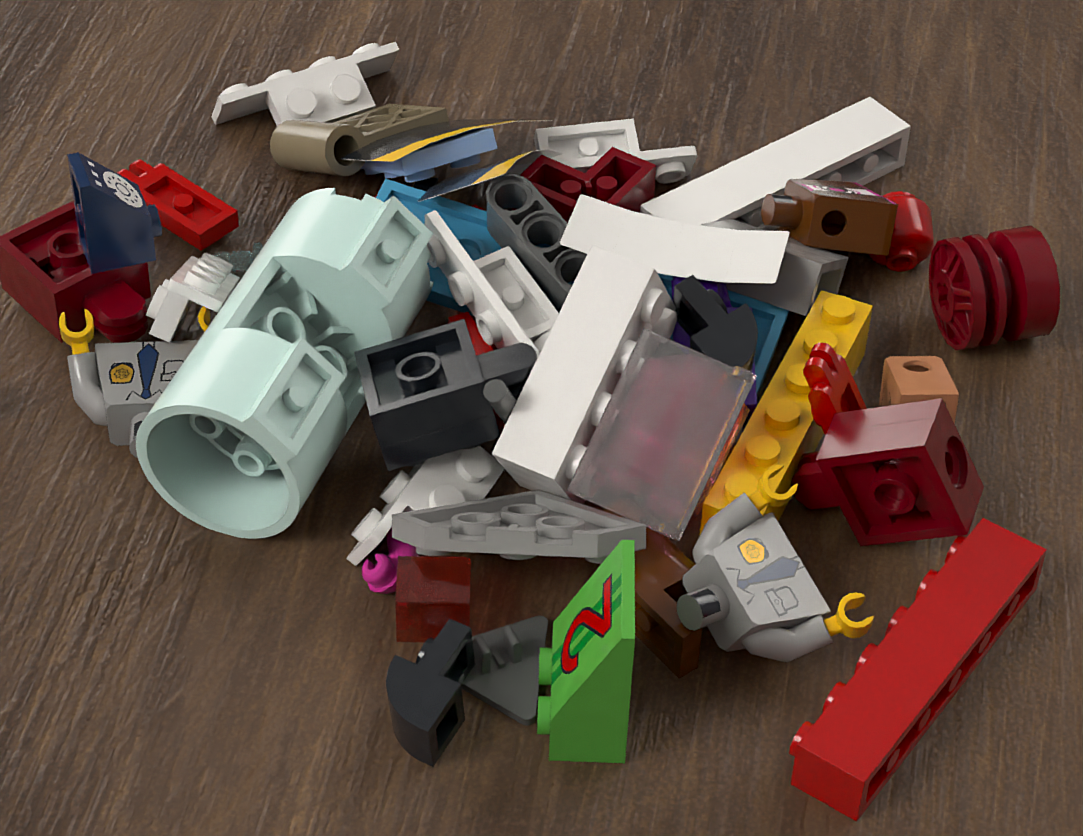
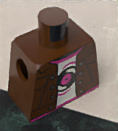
[761,179,898,256]

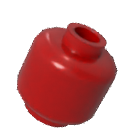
[868,191,934,272]

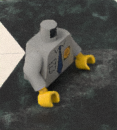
[59,306,210,458]
[677,464,874,662]

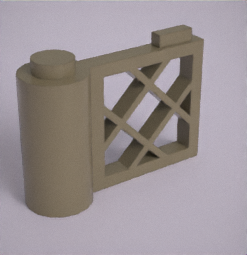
[270,104,449,176]

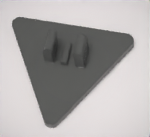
[461,615,548,726]

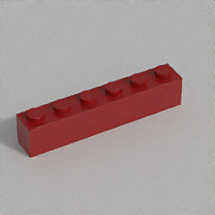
[789,518,1047,822]

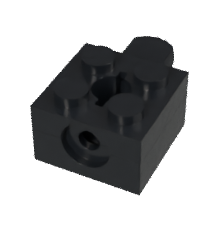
[354,319,537,471]

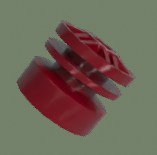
[929,225,1060,350]

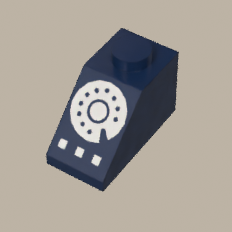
[67,152,162,274]

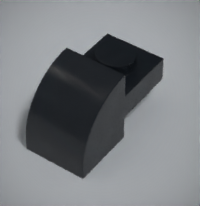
[673,275,758,407]
[386,618,475,767]

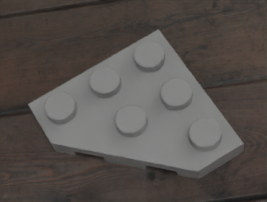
[392,490,646,564]

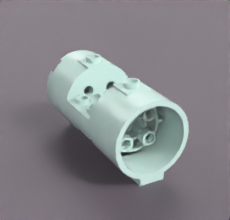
[136,188,433,539]

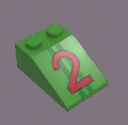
[537,540,635,763]

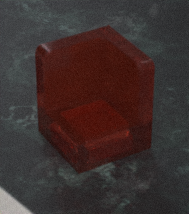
[395,556,471,643]

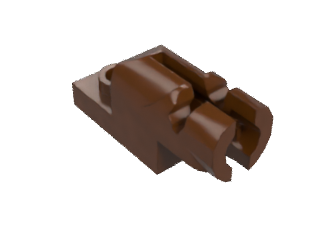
[603,499,702,678]

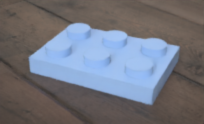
[361,127,497,182]

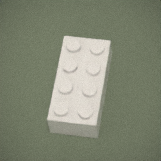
[492,245,677,504]

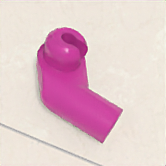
[362,527,421,594]

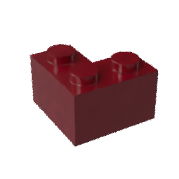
[512,147,656,223]

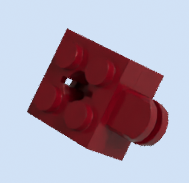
[0,200,151,343]
[791,398,984,546]

